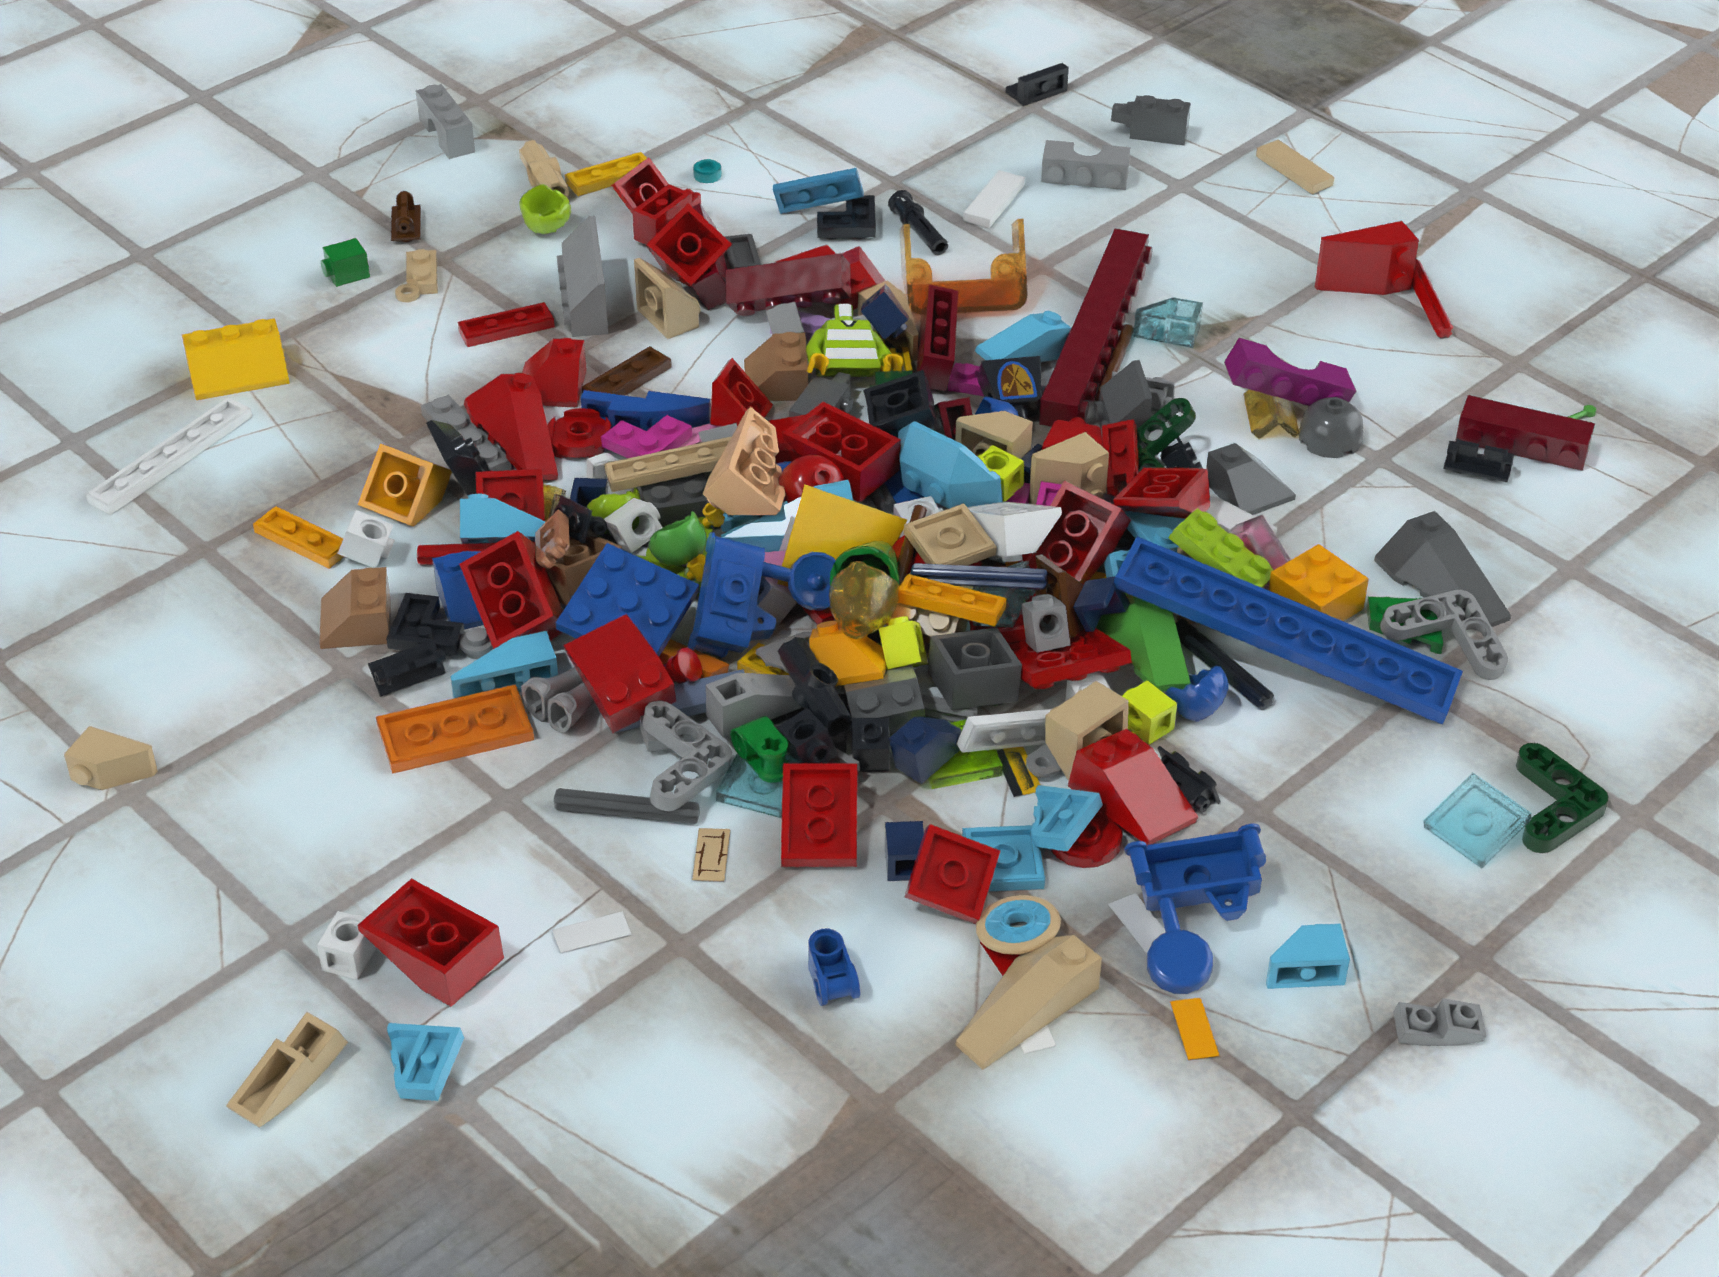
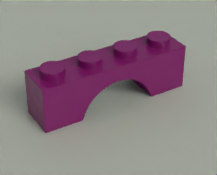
[1224,338,1356,406]

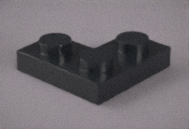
[817,195,876,239]
[386,593,464,656]

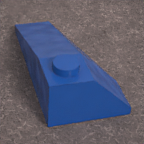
[432,551,484,630]

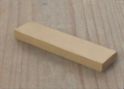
[604,437,731,492]

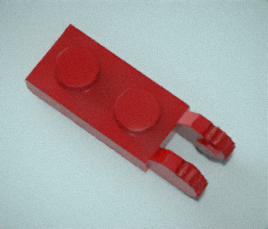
[1102,419,1139,496]

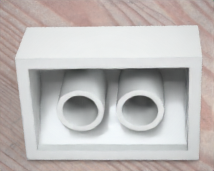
[967,502,1062,562]

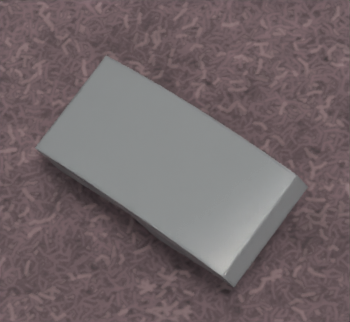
[1393,998,1486,1046]

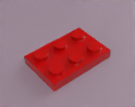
[781,763,857,867]

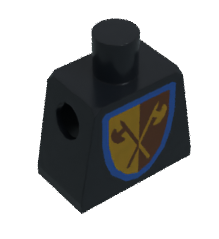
[977,356,1042,420]

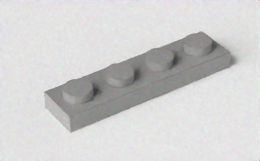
[421,395,512,471]

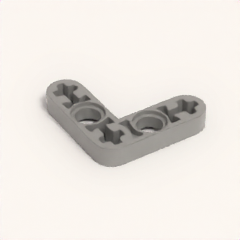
[1380,590,1508,680]
[642,701,732,811]

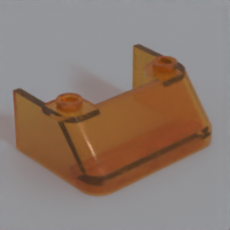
[899,218,1028,315]

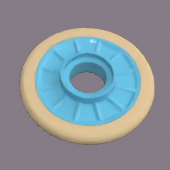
[976,895,1061,954]

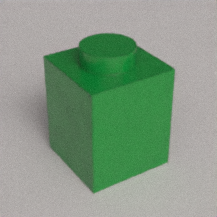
[320,238,370,287]

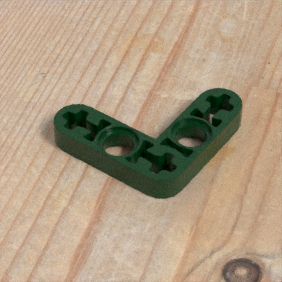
[1137,398,1196,472]
[1516,743,1609,853]

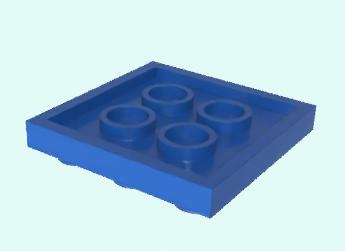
[556,543,699,657]

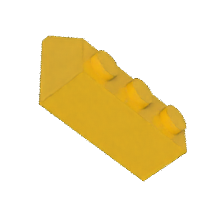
[182,318,290,401]

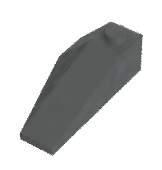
[1374,511,1511,627]

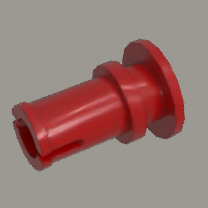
[663,648,702,683]

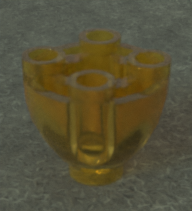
[829,561,899,639]

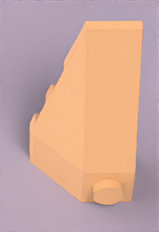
[703,407,785,515]

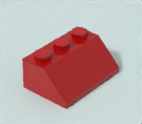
[460,531,563,649]

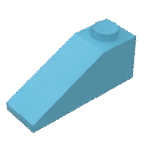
[975,311,1071,362]
[460,494,545,544]
[450,631,558,699]

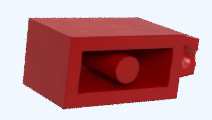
[632,184,701,245]

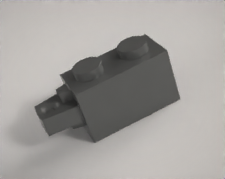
[1111,95,1191,146]
[789,372,853,417]

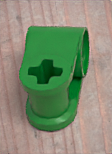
[730,716,789,783]

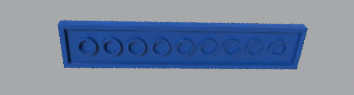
[1114,536,1463,725]

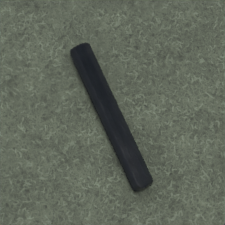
[1175,619,1274,710]

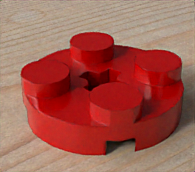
[547,408,611,458]

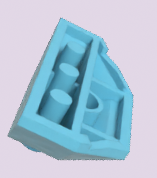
[898,421,1003,509]

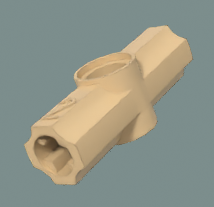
[519,140,569,197]

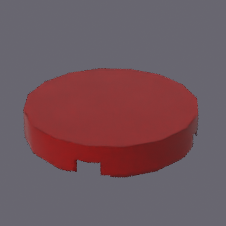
[1050,810,1123,868]

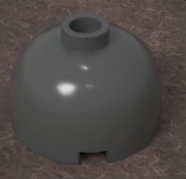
[1299,397,1363,458]

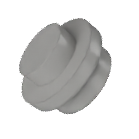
[460,627,493,659]

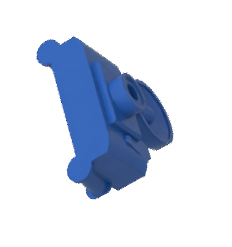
[688,532,838,658]
[1124,823,1266,994]

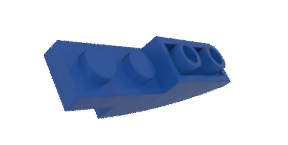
[581,390,711,431]

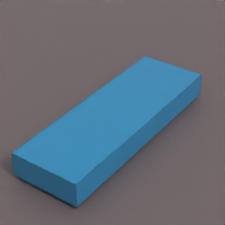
[772,167,864,214]

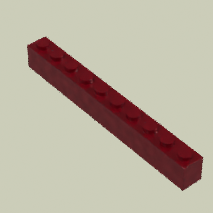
[1039,228,1153,427]

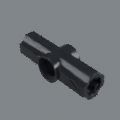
[778,637,852,737]

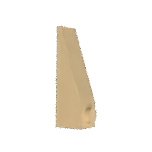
[956,935,1102,1070]

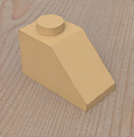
[64,726,158,790]

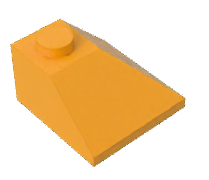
[357,443,452,527]
[809,621,887,686]

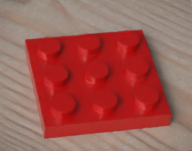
[1008,628,1132,689]

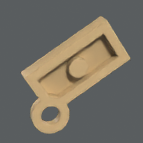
[395,249,438,302]

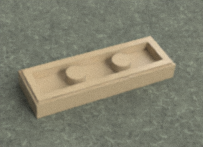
[1256,139,1334,194]

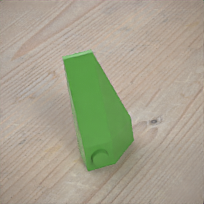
[1096,593,1191,691]

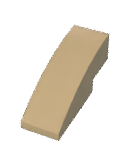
[226,1012,348,1128]

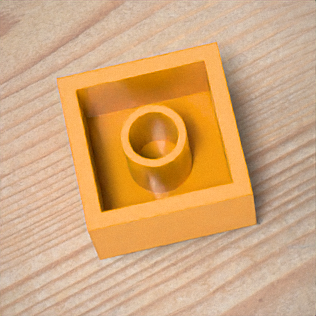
[1268,544,1369,621]

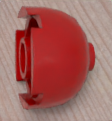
[778,454,844,503]

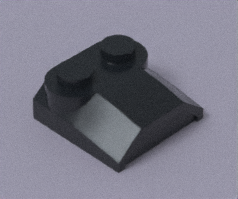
[863,370,936,432]
[426,420,492,496]

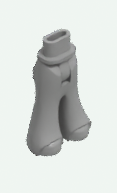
[521,667,594,733]

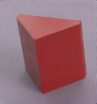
[646,203,732,287]
[710,358,773,426]

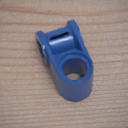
[808,928,860,1006]

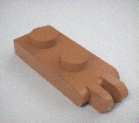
[535,509,570,569]

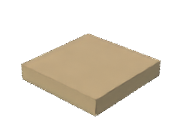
[904,503,997,566]

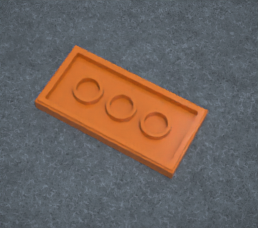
[376,684,534,774]

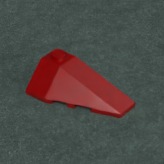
[464,373,558,480]

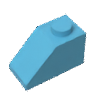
[1266,924,1350,989]

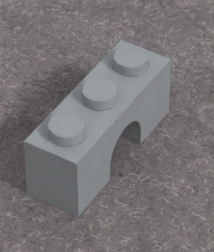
[416,84,475,159]
[1041,140,1131,190]

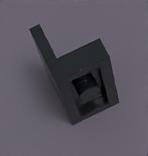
[1006,63,1069,106]

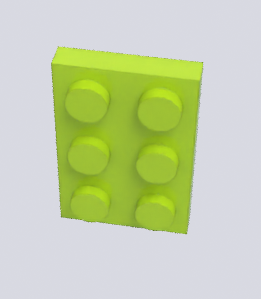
[1168,508,1273,588]

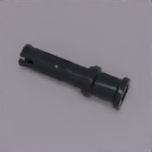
[888,190,949,255]

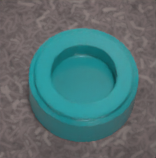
[693,159,722,183]

